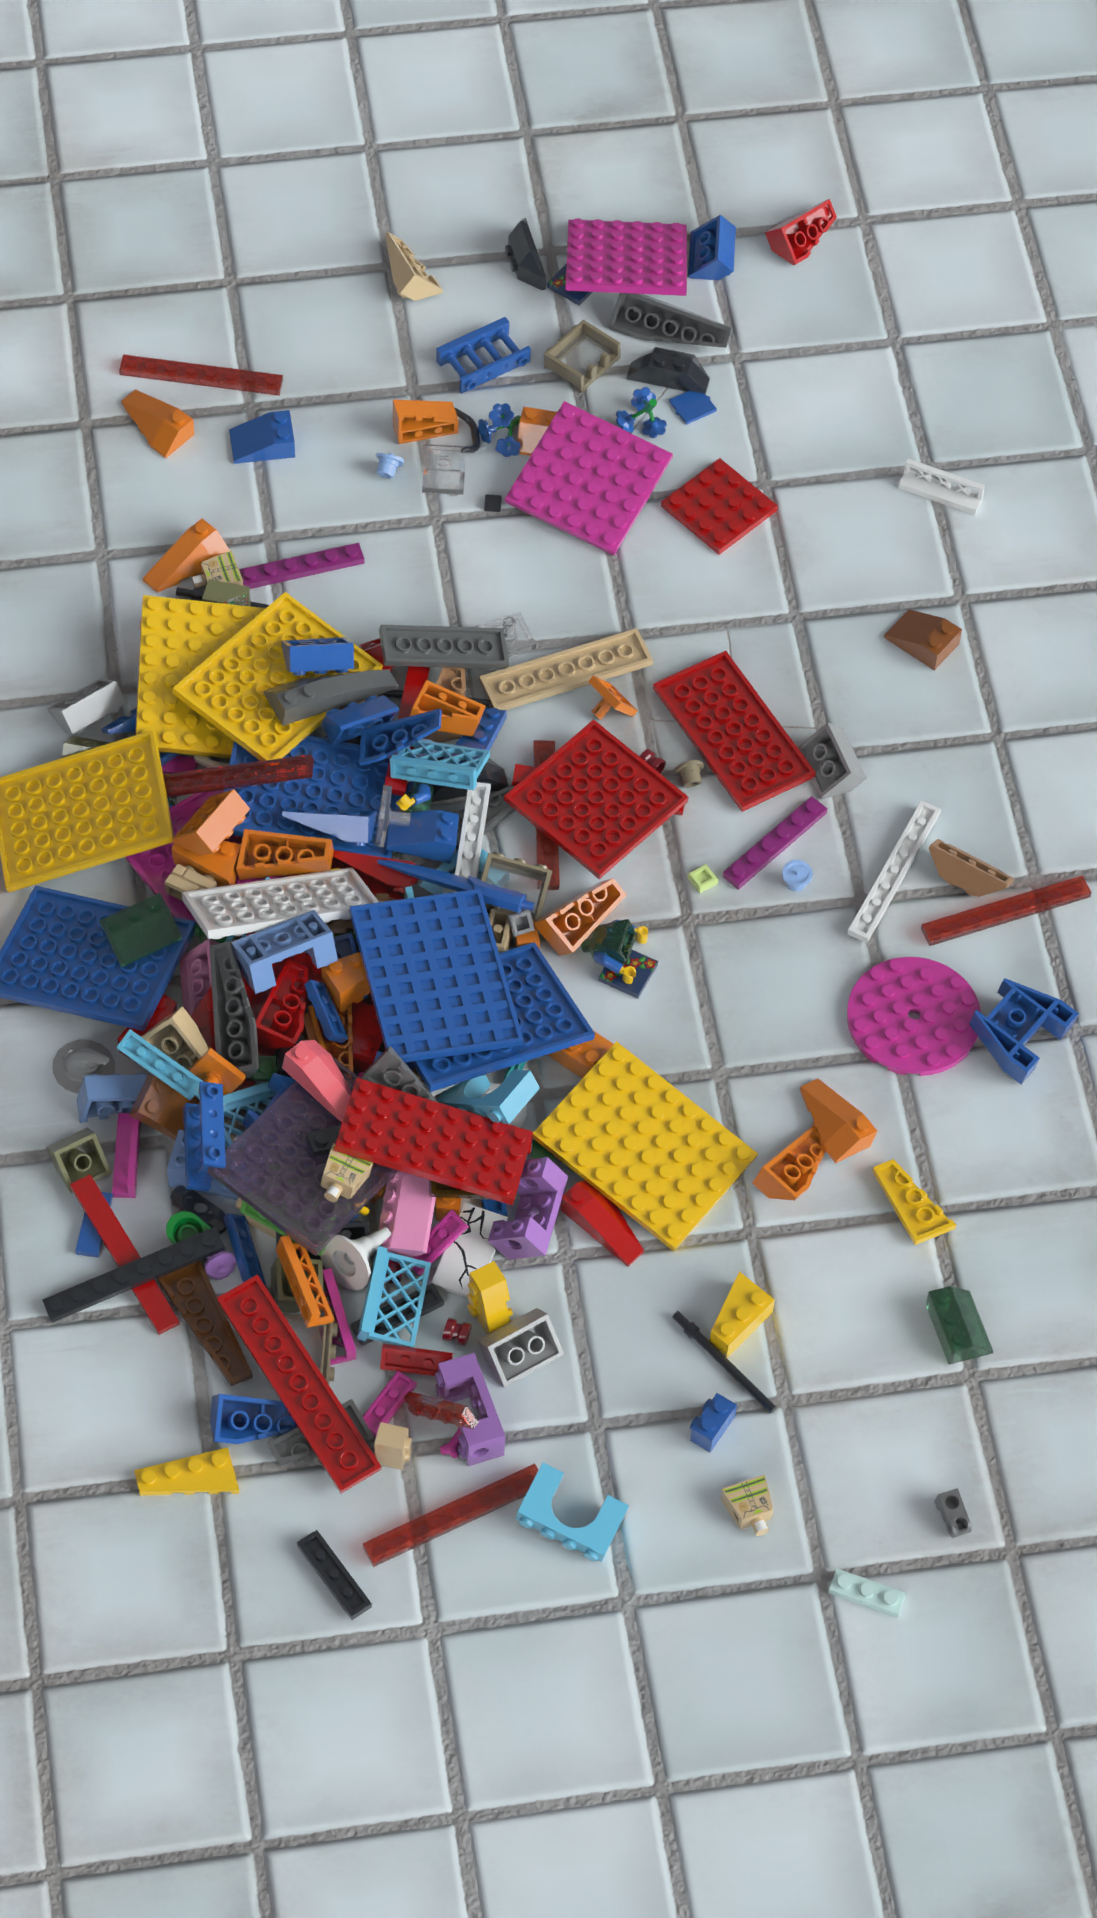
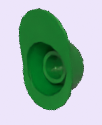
[166,1211,211,1244]

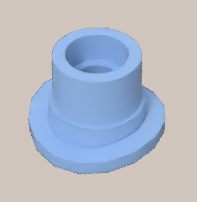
[376,453,404,479]
[782,860,813,891]

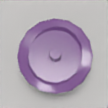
[205,1251,236,1280]

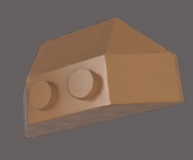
[929,839,1014,897]

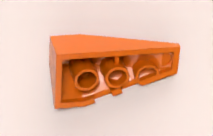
[121,389,194,458]
[143,518,230,593]
[800,1078,877,1164]
[752,1125,826,1201]

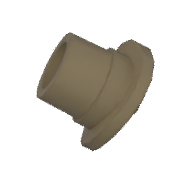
[674,760,704,788]

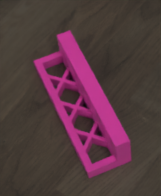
[112,1104,141,1198]
[317,1268,356,1365]

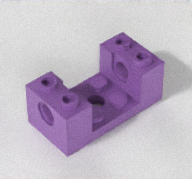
[488,1157,568,1260]
[435,1353,505,1466]

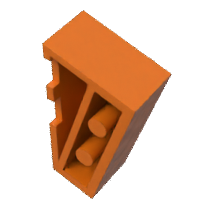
[409,680,486,737]
[172,831,241,887]

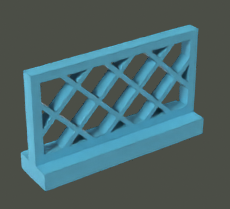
[390,740,490,790]
[116,1029,202,1100]
[223,1081,276,1153]
[357,1246,431,1348]

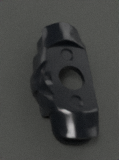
[170,1185,227,1234]

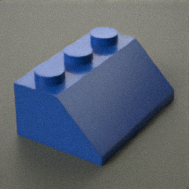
[688,215,736,280]
[281,637,354,676]
[321,695,399,746]

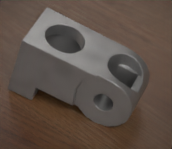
[934,1488,972,1538]

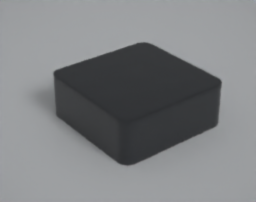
[484,494,502,512]

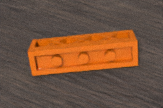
[275,1235,334,1328]

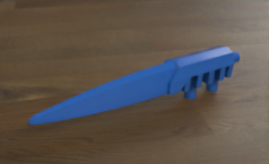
[377,859,535,913]

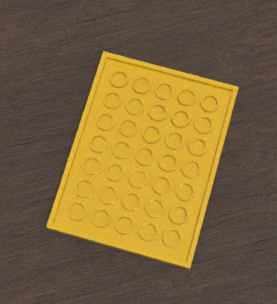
[172,592,383,769]
[135,595,266,759]
[0,730,174,893]
[532,1041,758,1251]

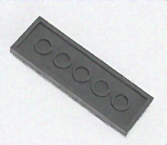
[379,625,509,669]

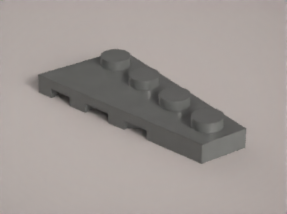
[451,786,516,850]
[362,1046,438,1102]
[268,1399,375,1466]

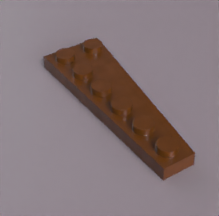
[157,1261,253,1386]

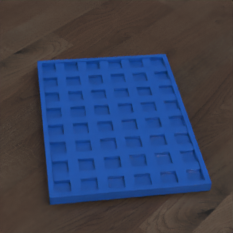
[349,889,524,1062]

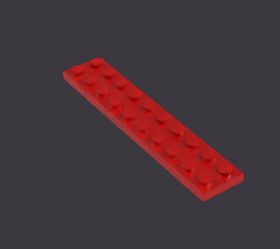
[217,1274,382,1494]

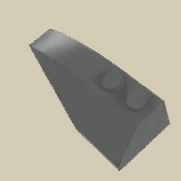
[608,293,733,348]
[264,669,399,726]
[209,941,259,1079]

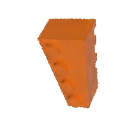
[236,829,334,880]

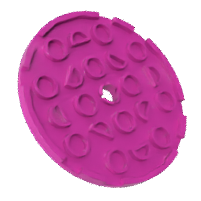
[847,957,981,1076]

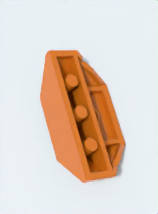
[547,1030,614,1079]

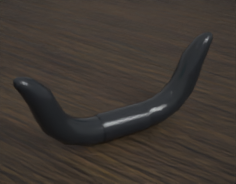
[455,408,480,453]

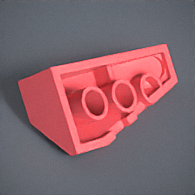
[282,1040,352,1123]

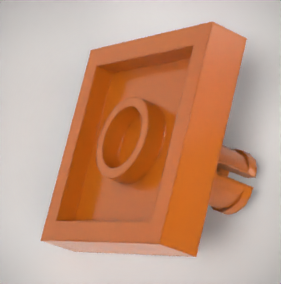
[588,675,638,720]
[188,1048,246,1095]

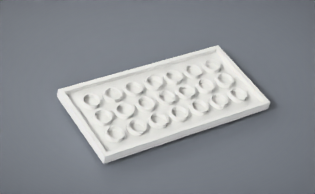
[182,867,379,939]

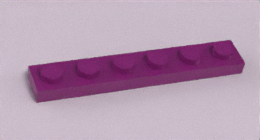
[239,543,365,589]
[723,796,828,890]

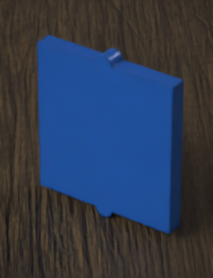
[669,391,717,425]

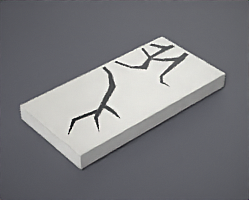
[431,1203,508,1299]

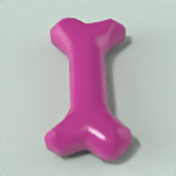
[440,1418,473,1458]

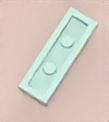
[828,1569,906,1617]

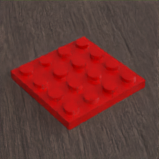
[661,458,778,555]

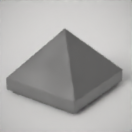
[508,910,535,937]

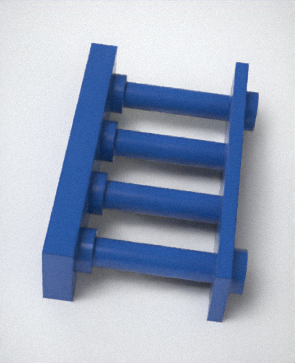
[436,317,531,394]
[183,1081,226,1192]

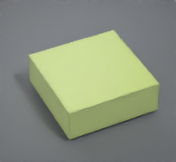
[688,864,718,893]

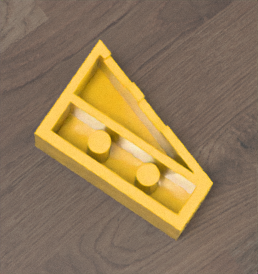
[467,1261,513,1335]
[709,1271,775,1358]

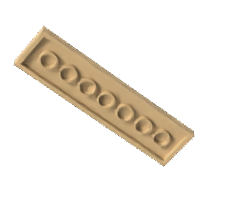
[479,628,653,710]

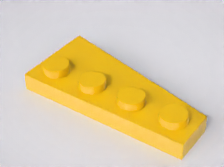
[872,1159,957,1245]
[134,1447,239,1496]

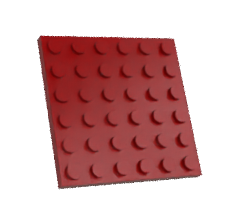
[504,719,689,879]

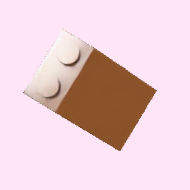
[884,609,962,671]
[129,1074,200,1141]

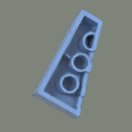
[76,1073,148,1123]

